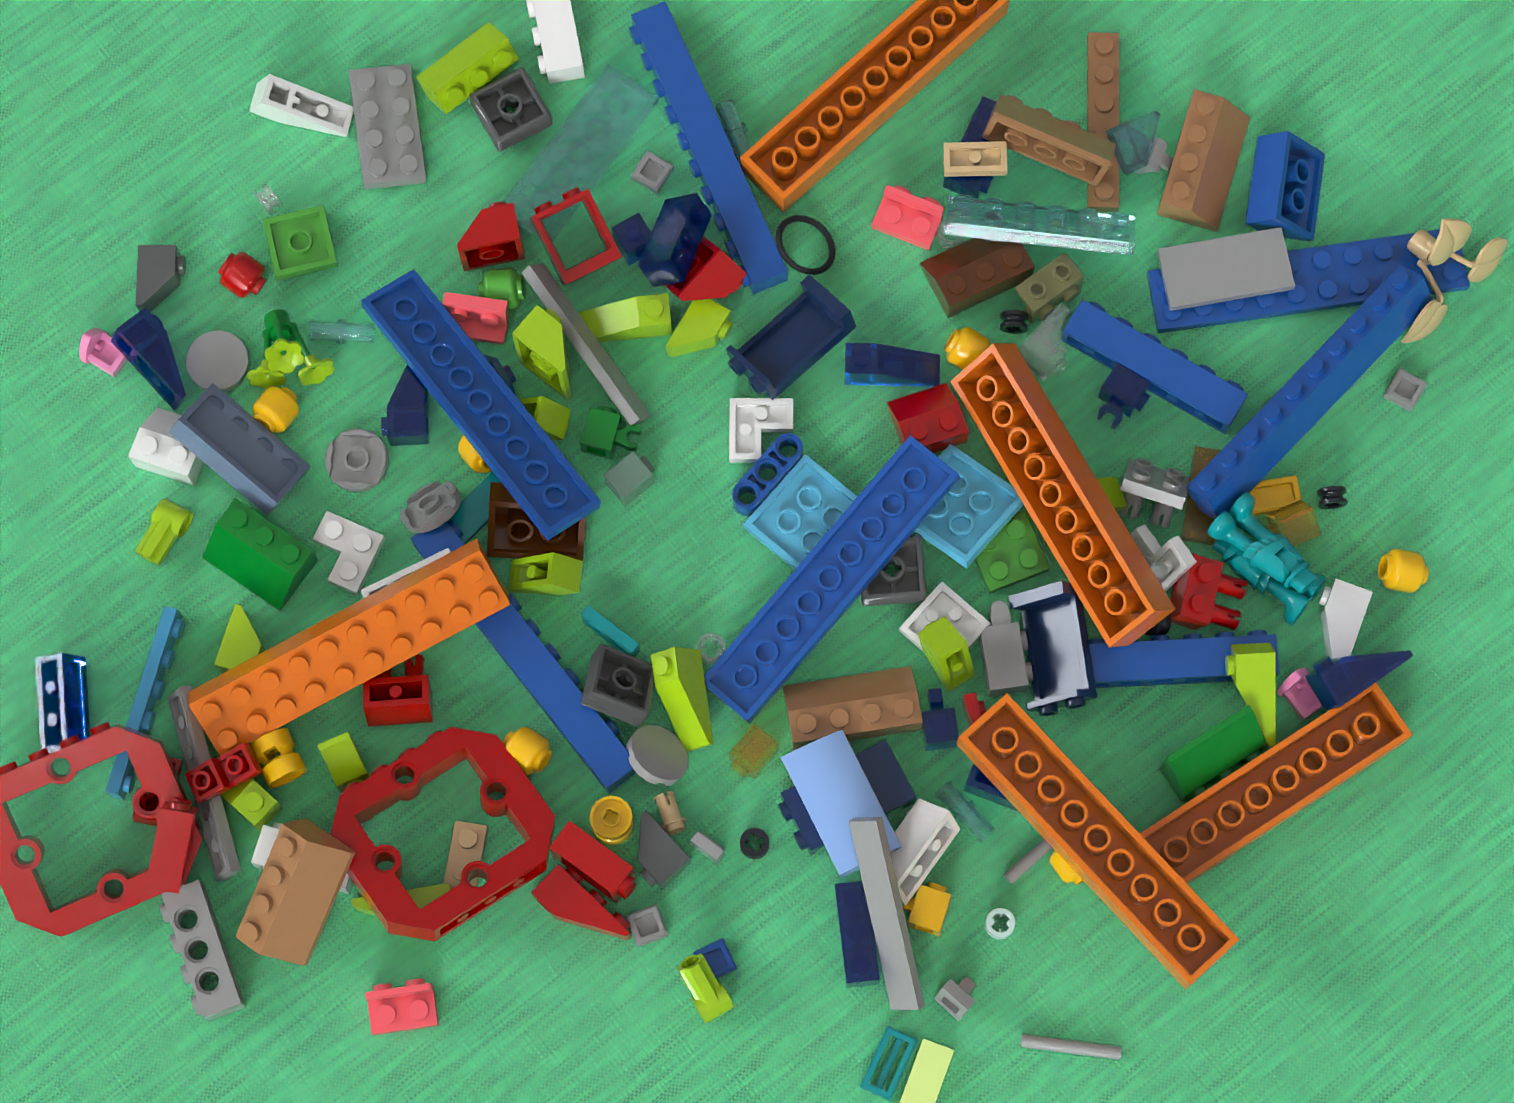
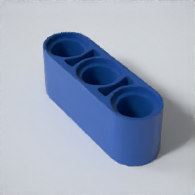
[732,433,803,516]

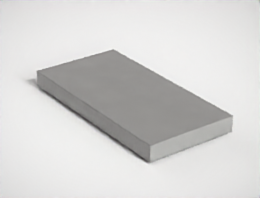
[1157,227,1295,311]

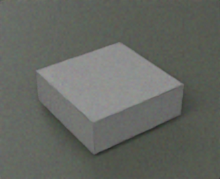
[631,151,674,194]
[1383,368,1427,412]
[690,831,724,865]
[626,904,668,948]

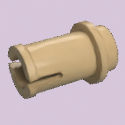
[654,791,686,835]

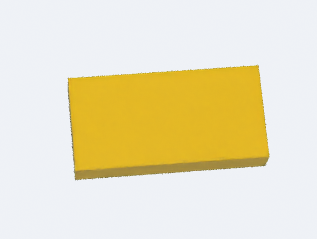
[1250,475,1303,516]

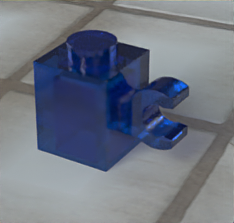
[612,213,658,275]
[1097,363,1151,429]
[922,688,959,751]

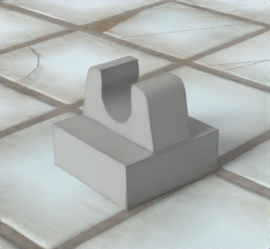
[1130,137,1173,174]
[934,976,976,1021]

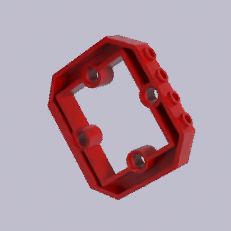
[0,722,204,937]
[330,727,555,942]

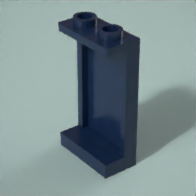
[726,275,856,400]
[1009,581,1097,716]
[778,739,916,856]

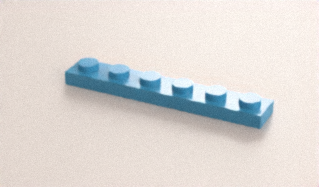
[105,606,185,800]

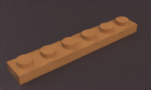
[1087,32,1119,212]

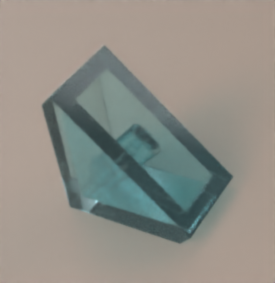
[1106,111,1160,175]

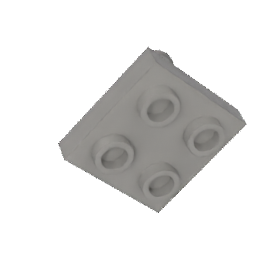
[1119,458,1190,528]

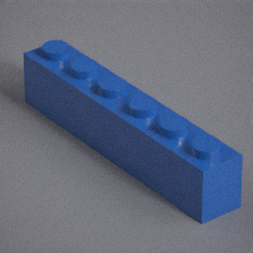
[1061,299,1248,434]
[1089,630,1280,688]

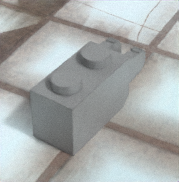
[979,600,1033,697]

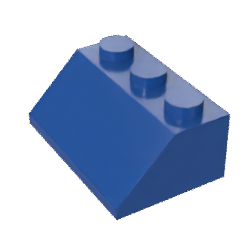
[1246,131,1325,242]

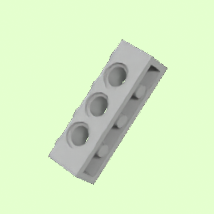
[159,880,246,1021]

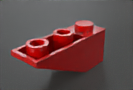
[531,864,631,940]

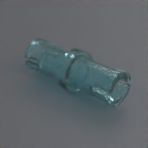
[715,99,751,163]
[309,319,375,344]
[935,781,995,843]

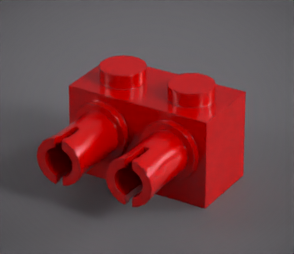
[1170,553,1248,630]
[363,654,433,727]

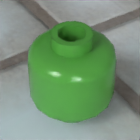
[478,268,526,309]

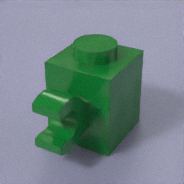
[580,406,642,459]

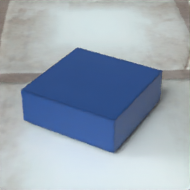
[693,938,737,979]

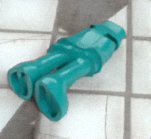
[1207,492,1318,594]
[1212,538,1327,626]

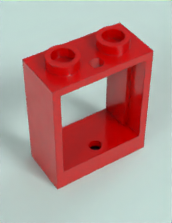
[529,187,622,285]
[145,797,198,894]
[549,821,637,904]

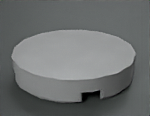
[185,330,250,392]
[325,428,389,492]
[400,481,461,534]
[626,725,689,786]

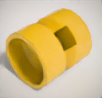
[250,728,307,788]
[589,795,634,845]

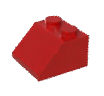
[457,202,525,271]
[661,236,747,301]
[886,383,969,453]

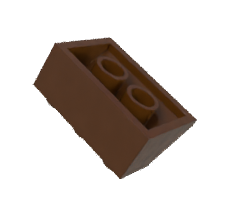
[920,224,1035,318]
[487,482,586,561]

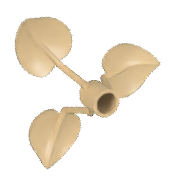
[1400,218,1508,343]

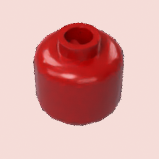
[218,252,267,298]

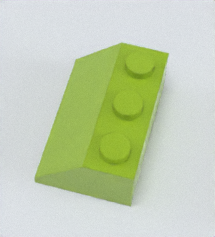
[512,305,572,400]

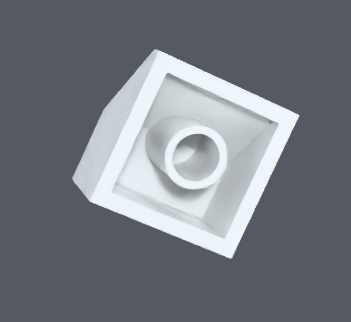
[128,407,204,486]

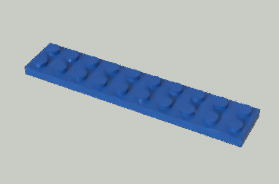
[1147,229,1470,334]
[361,269,601,541]
[704,435,961,724]

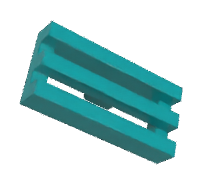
[581,605,640,657]
[860,1026,918,1102]

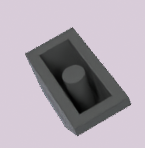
[136,245,186,315]
[639,810,691,890]

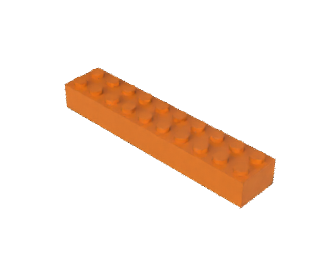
[740,0,1009,213]
[950,343,1175,648]
[188,539,511,756]
[1140,681,1413,884]
[956,693,1240,990]

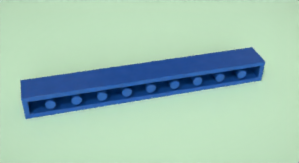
[628,1,788,295]
[1186,265,1433,520]
[410,520,636,794]

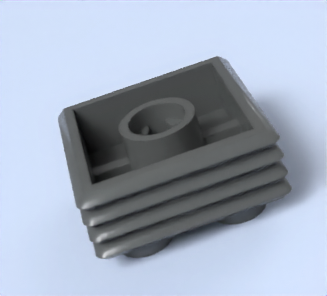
[469,68,553,152]
[861,535,927,606]
[581,644,655,727]

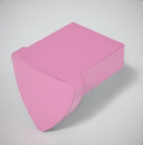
[79,328,132,377]
[1276,667,1330,721]

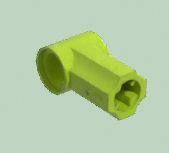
[135,498,194,566]
[677,953,734,1024]

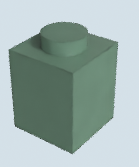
[603,451,655,506]

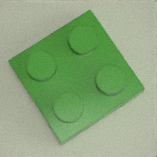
[262,205,338,281]
[975,511,1050,594]

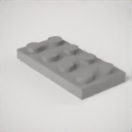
[349,64,426,190]

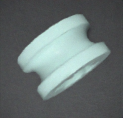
[985,908,1015,940]

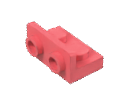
[871,185,944,251]
[443,292,510,344]
[365,978,439,1036]

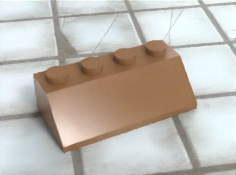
[1157,89,1250,232]
[981,94,1116,186]
[783,666,923,750]
[235,818,355,966]

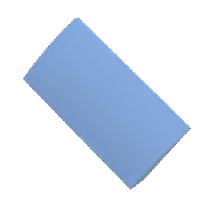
[781,730,902,878]

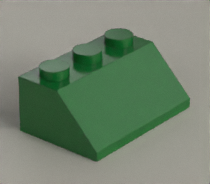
[202,498,318,611]
[1159,705,1267,802]

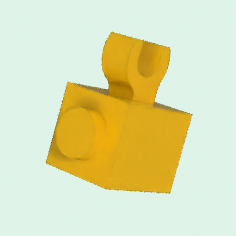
[902,882,952,937]

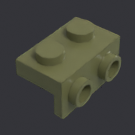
[1015,253,1084,324]

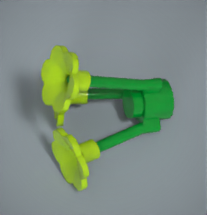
[247,309,335,389]

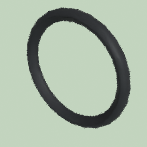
[775,215,836,275]

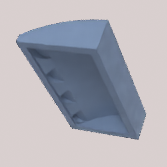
[169,383,310,516]

